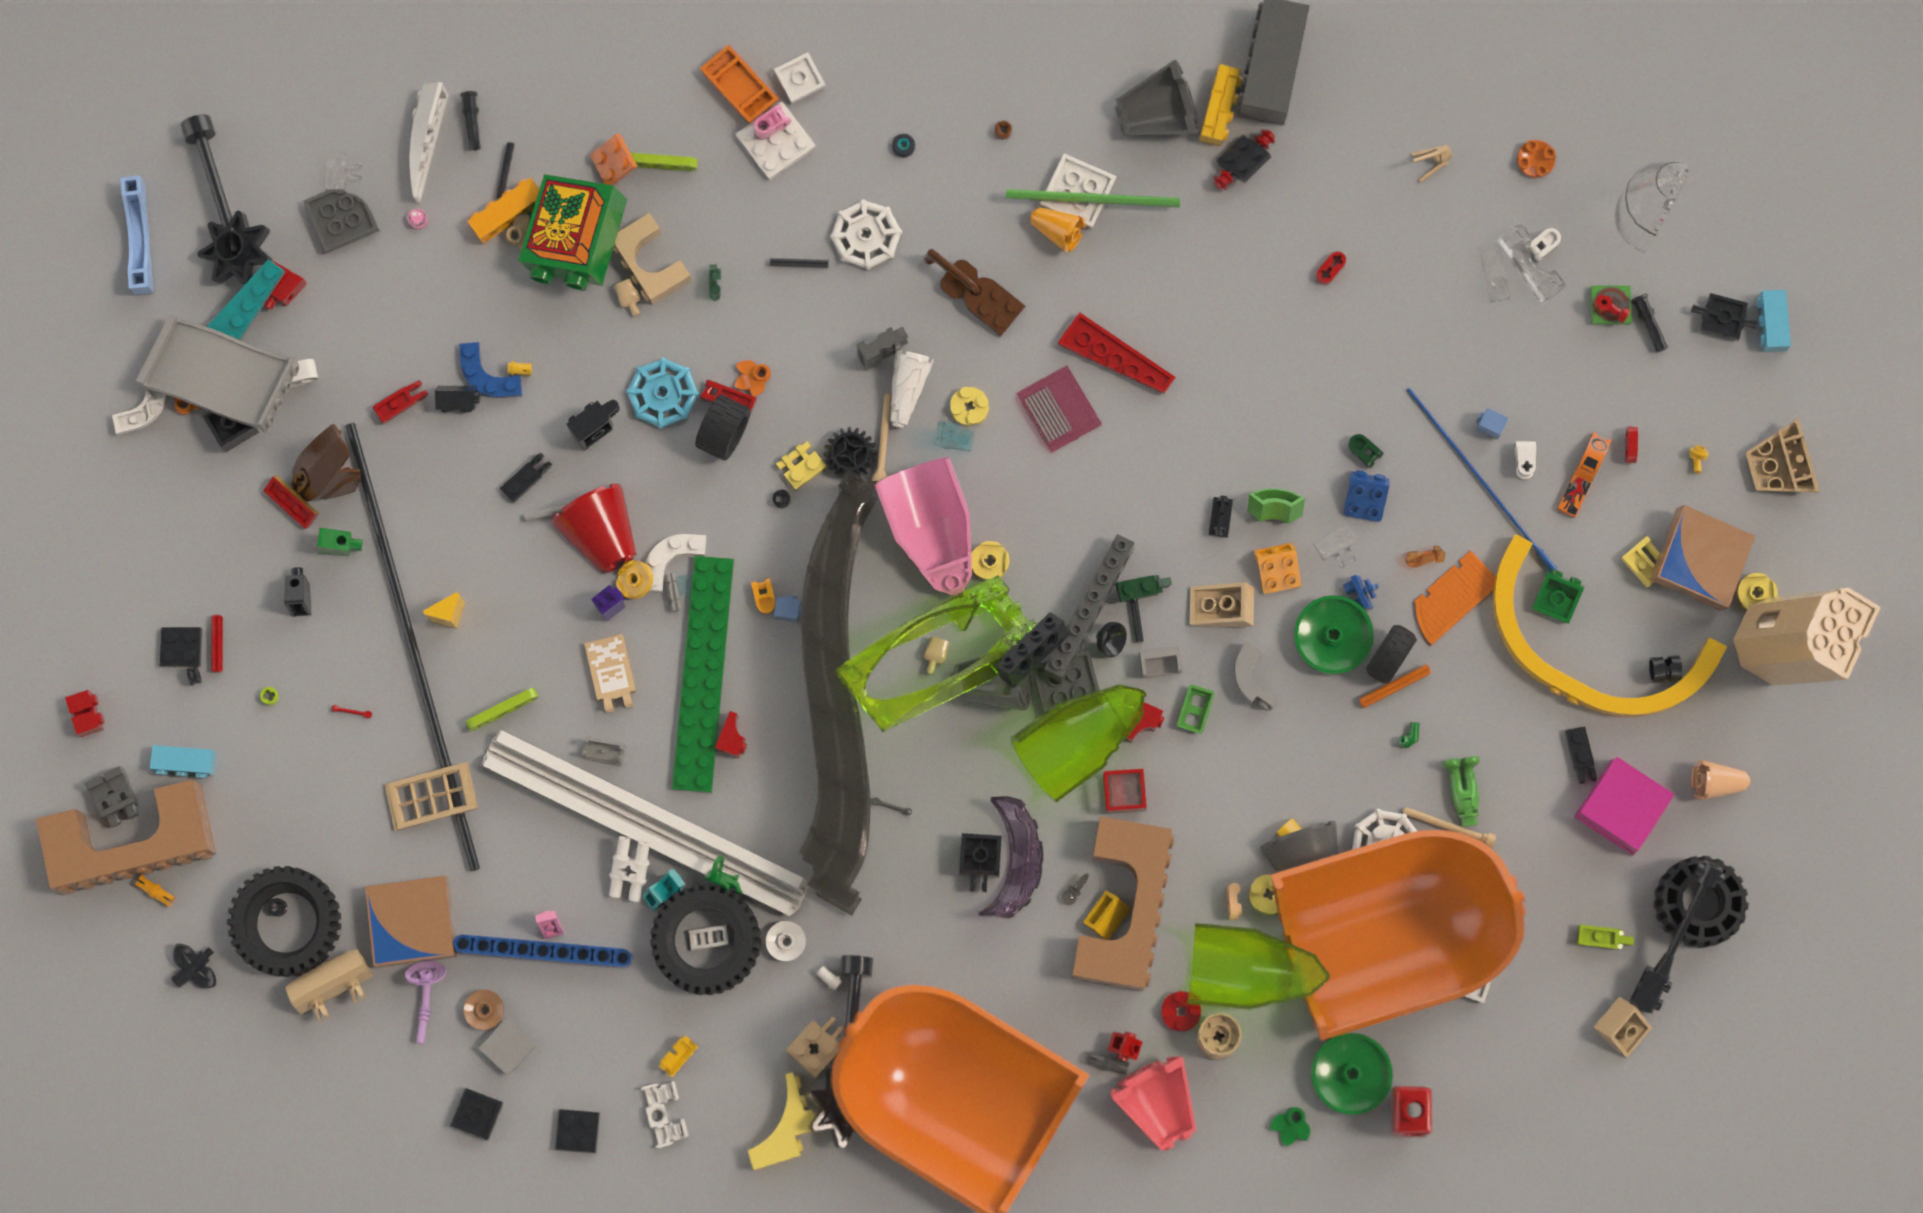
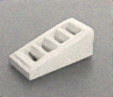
[688,925,733,951]

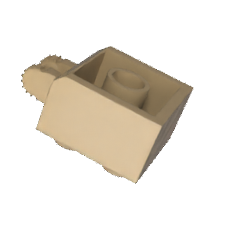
[786,1017,845,1079]

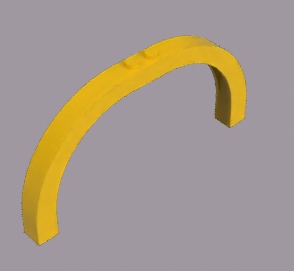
[1493,534,1727,717]

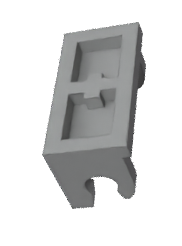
[582,737,627,766]

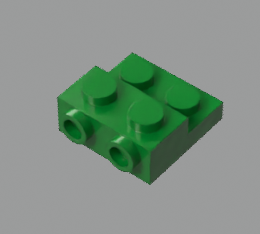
[1532,569,1584,624]

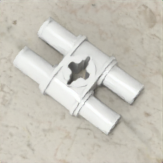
[609,836,650,902]

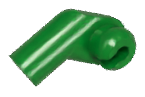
[1399,722,1420,748]

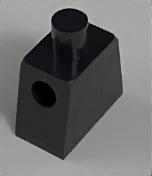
[284,567,312,617]

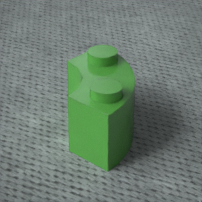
[1247,488,1305,524]

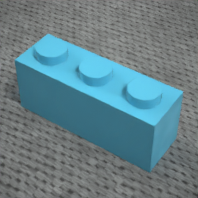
[1756,290,1791,352]
[150,745,216,779]

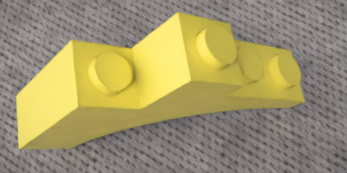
[748,1072,817,1170]

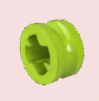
[260,687,279,706]

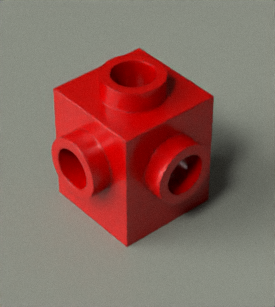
[1107,1031,1143,1062]

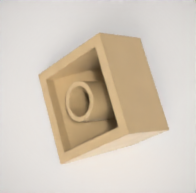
[1594,997,1652,1058]

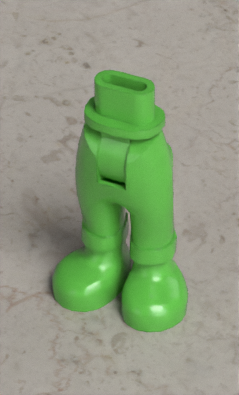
[1442,756,1480,827]

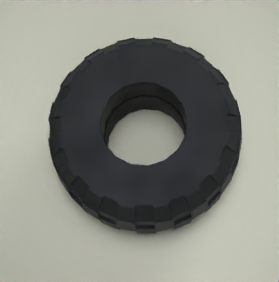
[1366,625,1417,683]

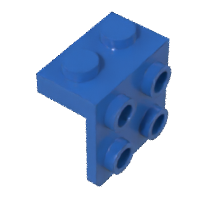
[1343,470,1389,522]

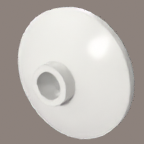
[766,921,806,961]

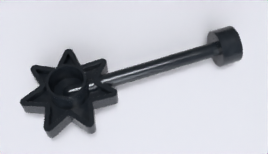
[181,114,273,285]
[805,955,873,1148]

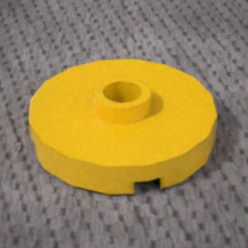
[616,560,653,600]

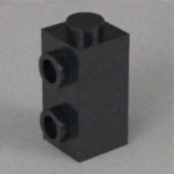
[435,385,480,413]

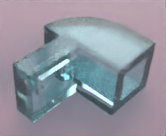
[934,421,974,452]

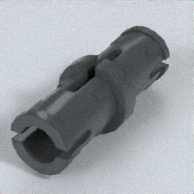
[1087,1051,1130,1075]

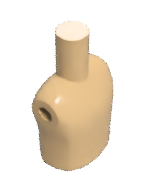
[613,279,641,316]
[923,636,950,675]

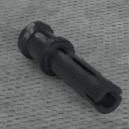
[460,91,481,151]
[1631,293,1669,353]

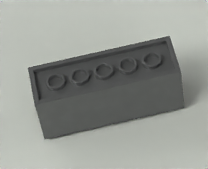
[1237,0,1310,126]

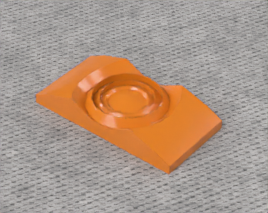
[700,44,779,124]

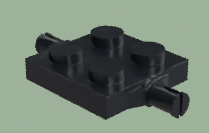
[1691,293,1758,341]

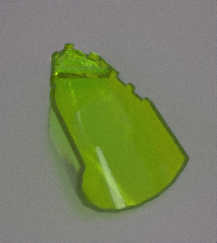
[1010,684,1146,803]
[1188,923,1330,1010]

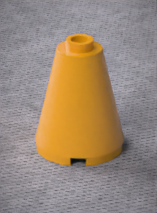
[1030,207,1086,253]

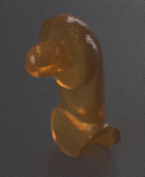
[1405,545,1445,568]

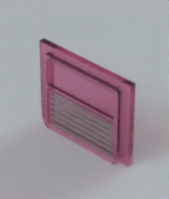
[1017,365,1102,453]

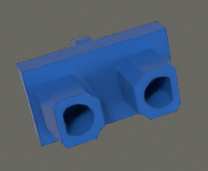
[1343,575,1379,610]

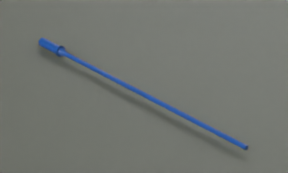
[1407,388,1558,572]

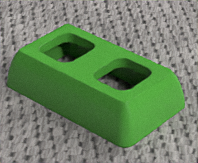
[1177,685,1215,734]

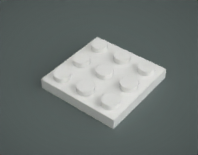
[736,102,816,181]
[1040,154,1117,229]

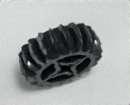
[824,427,877,480]

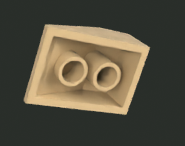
[1189,582,1254,627]

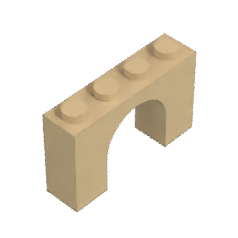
[613,213,692,305]

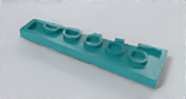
[206,260,286,340]

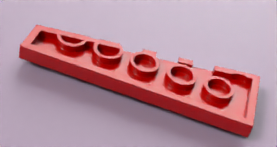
[1058,312,1176,394]

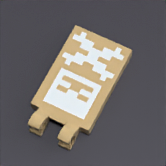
[584,634,637,713]

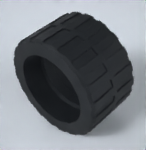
[695,394,751,461]

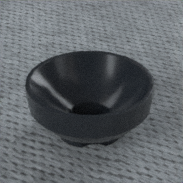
[1096,622,1127,658]

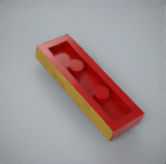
[263,475,319,529]

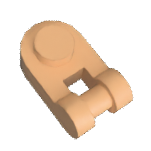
[1226,883,1242,920]

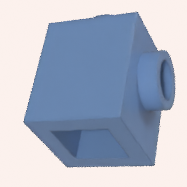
[1476,408,1508,440]
[774,595,804,623]

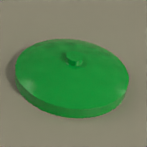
[1294,595,1374,675]
[1311,1033,1393,1115]

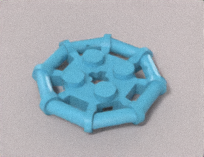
[626,357,699,429]

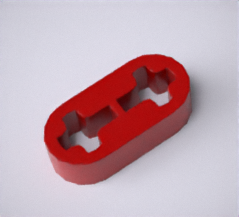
[1316,251,1346,285]
[1625,426,1638,463]

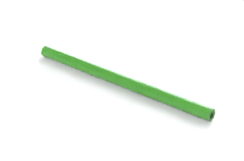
[1006,189,1180,208]

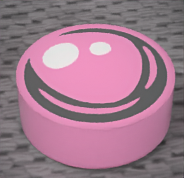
[408,209,428,229]

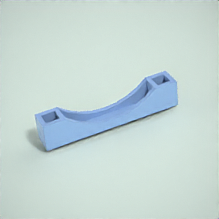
[120,175,154,295]

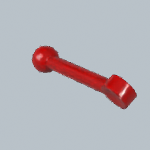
[331,705,372,719]

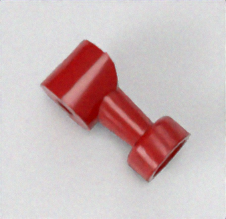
[1593,295,1631,324]

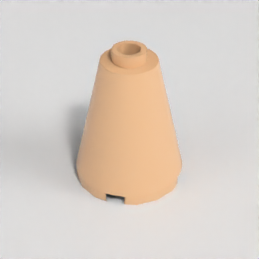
[1691,760,1750,800]

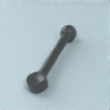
[872,797,912,816]

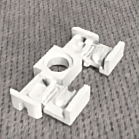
[641,1081,689,1148]

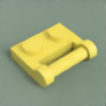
[1621,536,1660,588]

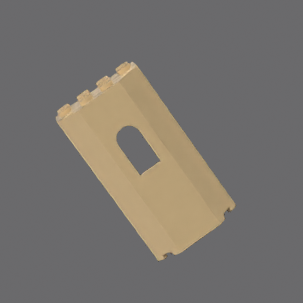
[1733,587,1880,686]

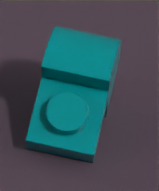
[641,868,685,912]

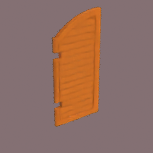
[1413,550,1495,646]

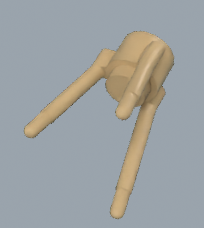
[1411,145,1452,183]

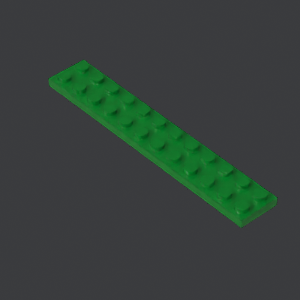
[672,556,734,793]

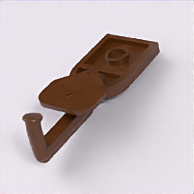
[925,249,1025,337]

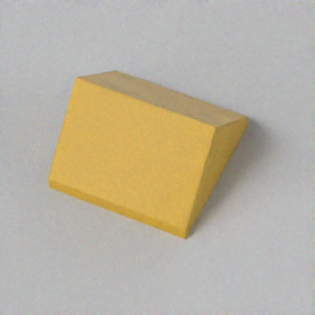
[423,591,465,628]

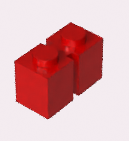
[65,690,105,737]

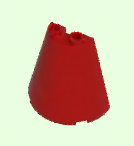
[552,483,637,573]

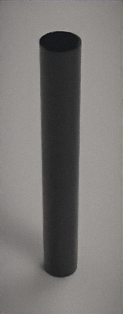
[496,142,515,199]
[770,258,829,268]
[1130,599,1144,643]

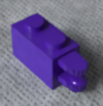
[591,584,626,622]

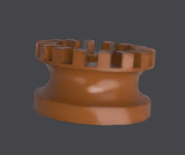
[995,120,1012,140]

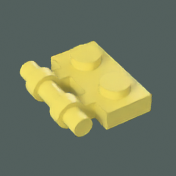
[776,441,827,491]

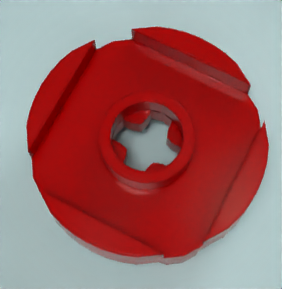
[1161,991,1202,1032]

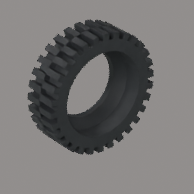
[227,866,342,977]
[650,884,761,996]

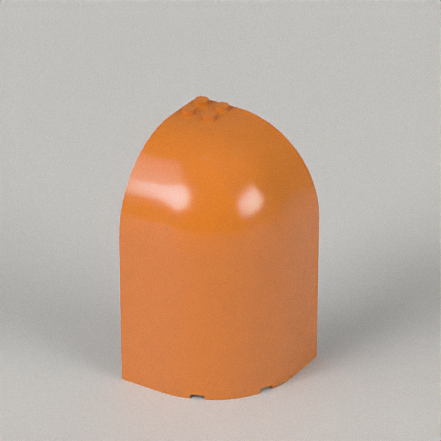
[1271,830,1526,1041]
[832,985,1089,1213]

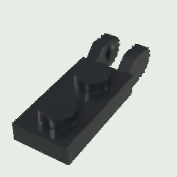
[500,453,552,503]
[1565,726,1597,784]

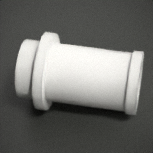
[816,966,842,991]

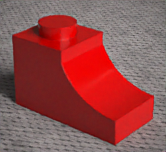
[1125,701,1165,743]
[715,711,748,759]

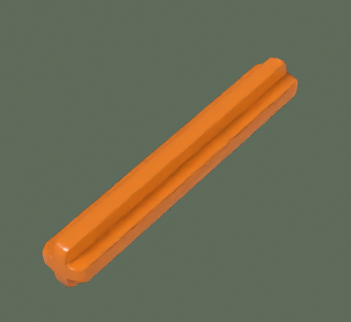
[1359,664,1431,708]

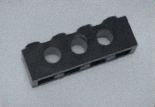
[995,612,1069,688]

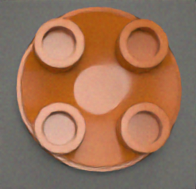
[1517,140,1556,178]

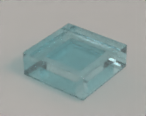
[676,573,693,596]

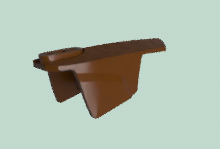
[292,424,361,502]

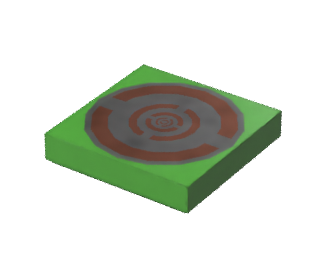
[1590,285,1632,325]

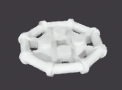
[830,199,902,270]
[1352,808,1417,850]

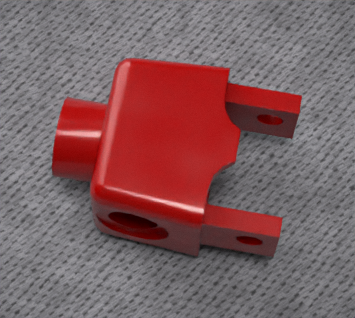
[1392,1086,1432,1138]

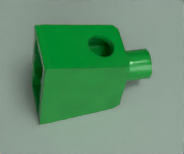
[317,527,363,556]

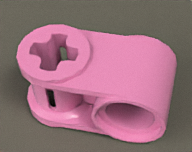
[754,105,792,139]

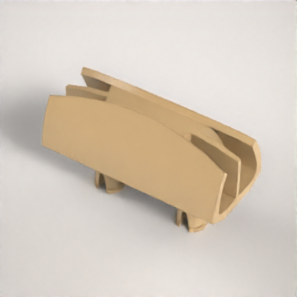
[285,949,374,1022]

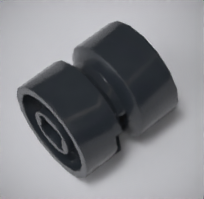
[1649,655,1683,683]

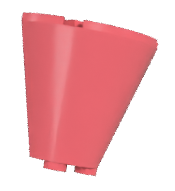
[1110,1056,1196,1151]

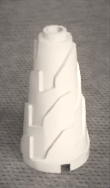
[890,350,934,428]

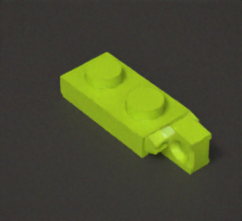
[1576,924,1634,950]

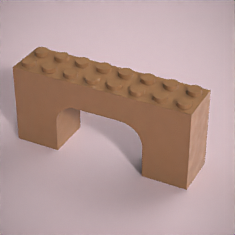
[36,780,217,895]
[1072,816,1175,991]

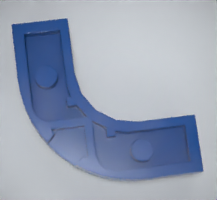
[459,342,523,398]

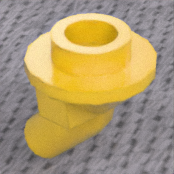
[1689,445,1709,474]

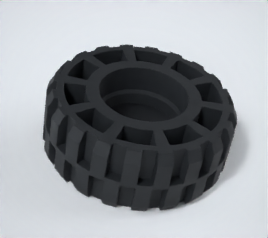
[1653,856,1749,948]

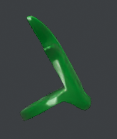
[705,855,742,894]

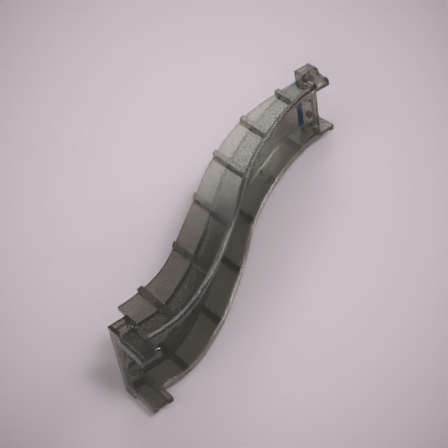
[799,470,878,916]

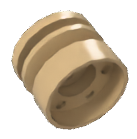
[1196,1013,1242,1060]

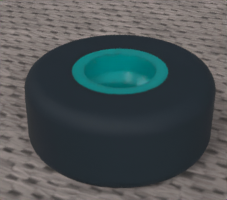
[892,133,915,157]

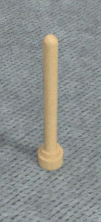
[871,393,892,484]
[1402,807,1496,849]

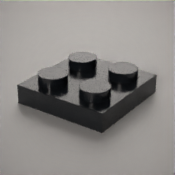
[160,627,202,667]
[450,1088,504,1141]
[555,1109,600,1153]

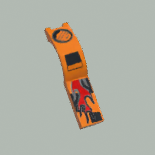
[1557,432,1611,518]

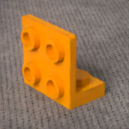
[1253,542,1302,594]

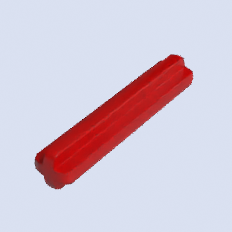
[211,615,223,673]

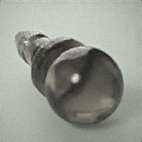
[1061,873,1089,905]

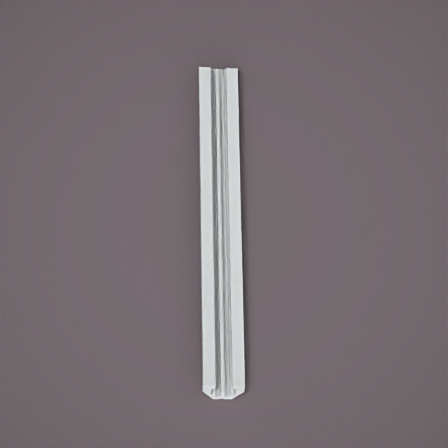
[481,730,807,916]

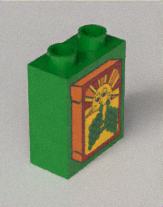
[518,174,628,291]

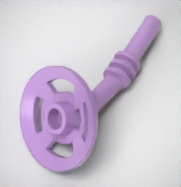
[405,961,446,1044]

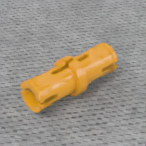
[135,875,175,907]

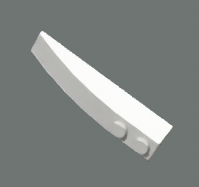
[409,82,448,203]

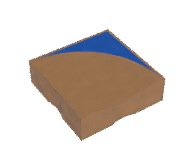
[1650,505,1755,611]
[365,876,457,968]

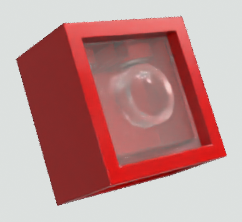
[1103,768,1147,814]

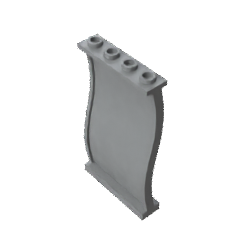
[136,314,299,432]

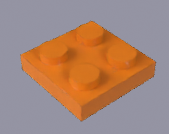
[590,134,637,186]

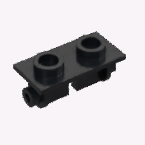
[1208,495,1233,538]

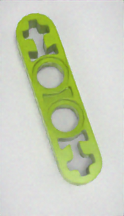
[630,152,698,171]
[465,688,539,732]

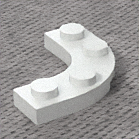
[112,390,167,435]
[646,534,706,592]

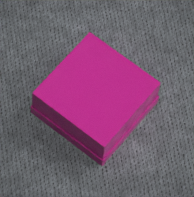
[1574,757,1675,856]

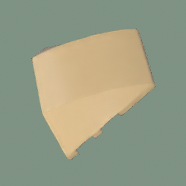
[1746,418,1820,493]

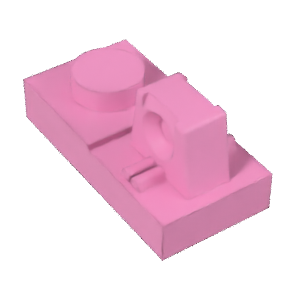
[535,911,564,939]

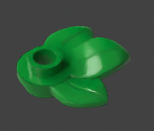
[1270,1107,1311,1146]

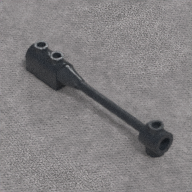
[1630,861,1725,1014]

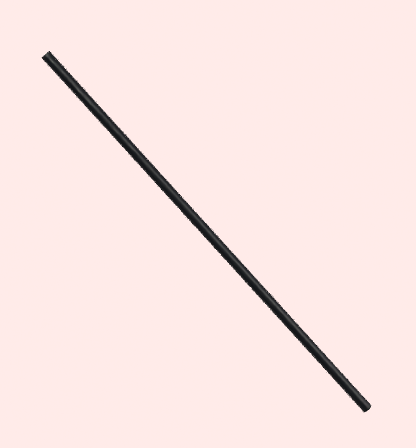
[346,423,480,871]

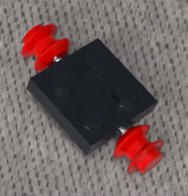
[1213,129,1275,191]

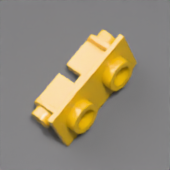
[658,1035,698,1077]

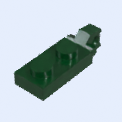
[1115,575,1172,603]

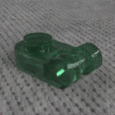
[709,264,721,301]

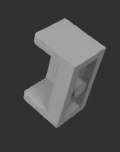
[1139,647,1182,678]

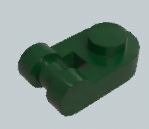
[1348,434,1384,469]

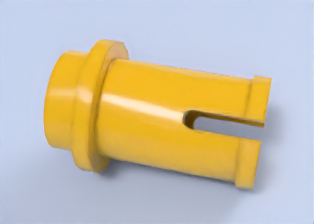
[508,361,532,376]

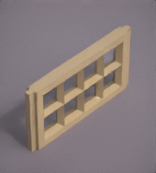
[385,762,478,831]

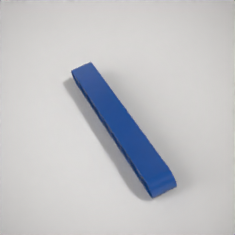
[453,934,633,968]

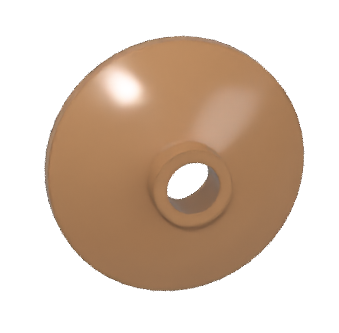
[464,989,504,1030]

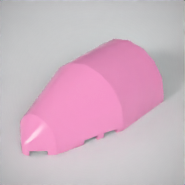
[875,456,972,598]

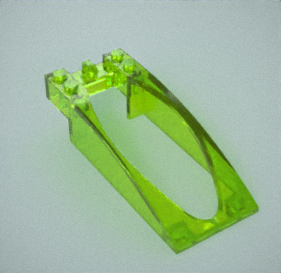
[835,575,1038,732]

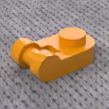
[751,578,776,614]

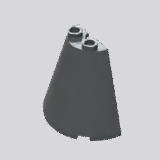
[1115,60,1199,136]
[948,647,1032,710]
[1260,821,1338,873]

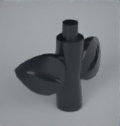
[171,943,216,989]

